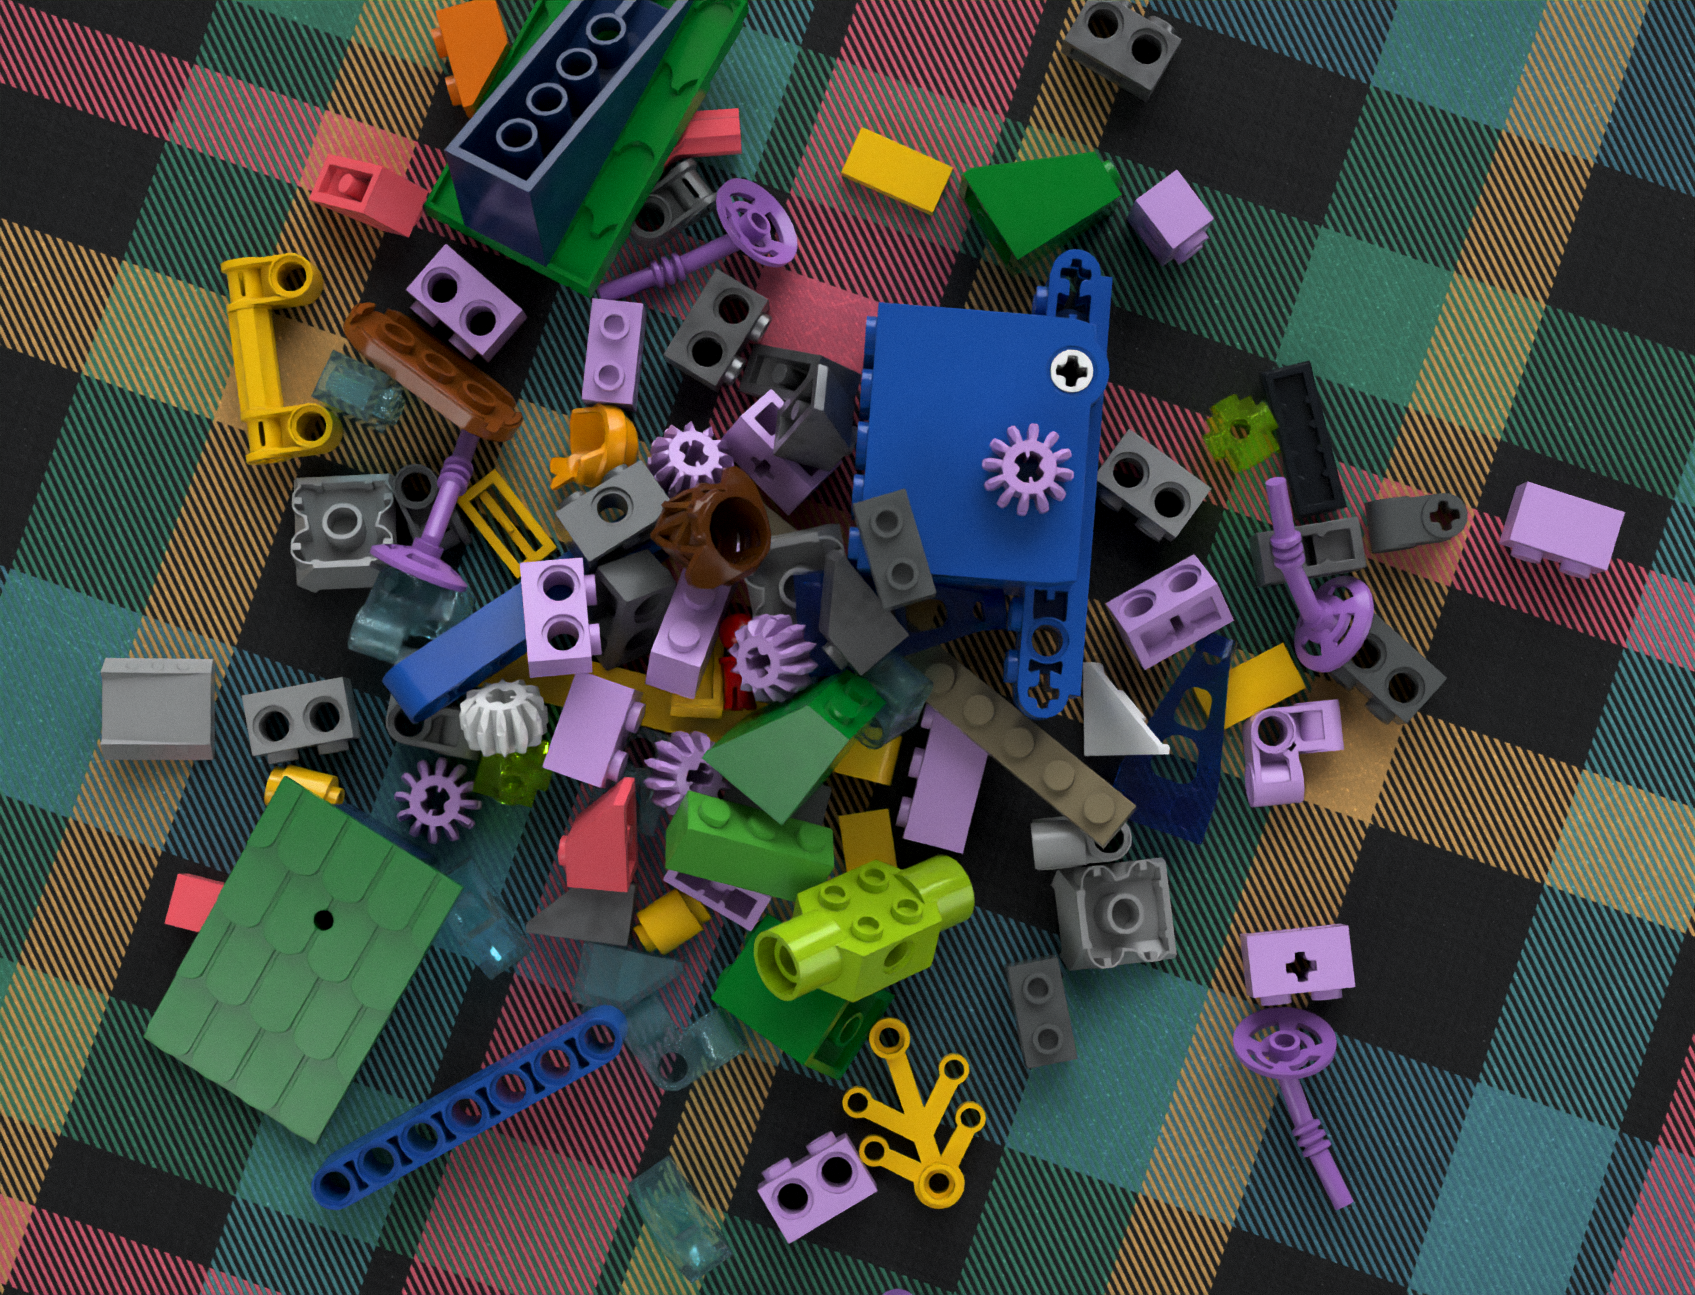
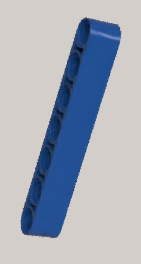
[382,491,670,724]
[311,1005,628,1210]

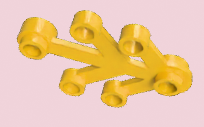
[842,1017,986,1209]

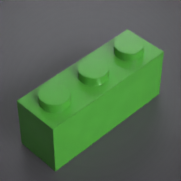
[665,790,834,902]

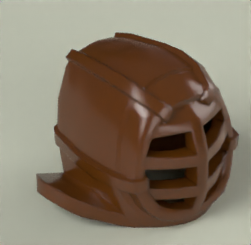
[650,466,771,589]

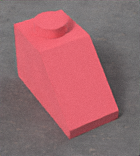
[309,154,429,238]
[558,777,639,892]

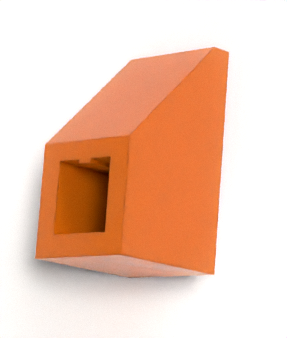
[431,0,511,118]

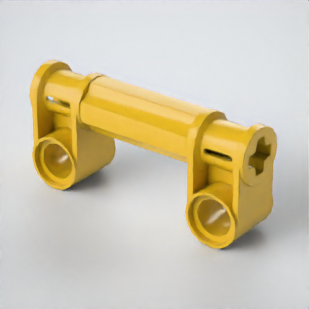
[220,253,343,465]

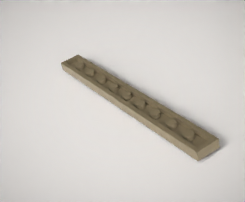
[737,503,1137,849]

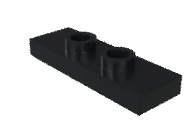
[1259,361,1347,521]

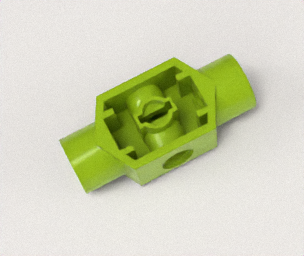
[754,854,975,1002]

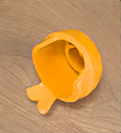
[549,403,639,491]

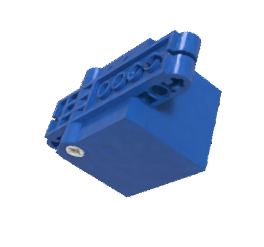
[847,249,1113,721]

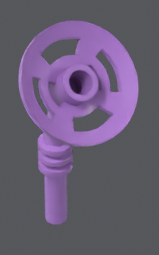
[597,178,798,300]
[369,429,480,592]
[1265,477,1374,673]
[1233,1007,1354,1210]

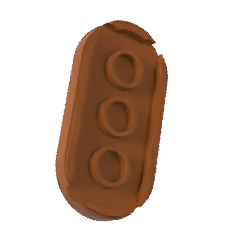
[343,302,523,442]

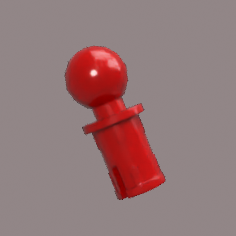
[718,613,757,711]

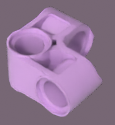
[1242,699,1344,807]

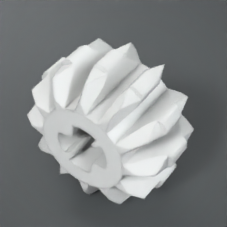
[459,678,549,758]

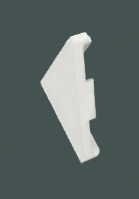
[1083,662,1170,756]

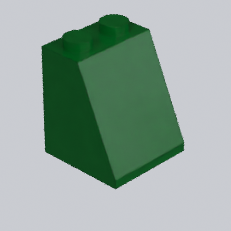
[959,151,1123,277]
[702,669,887,825]
[711,913,895,1080]

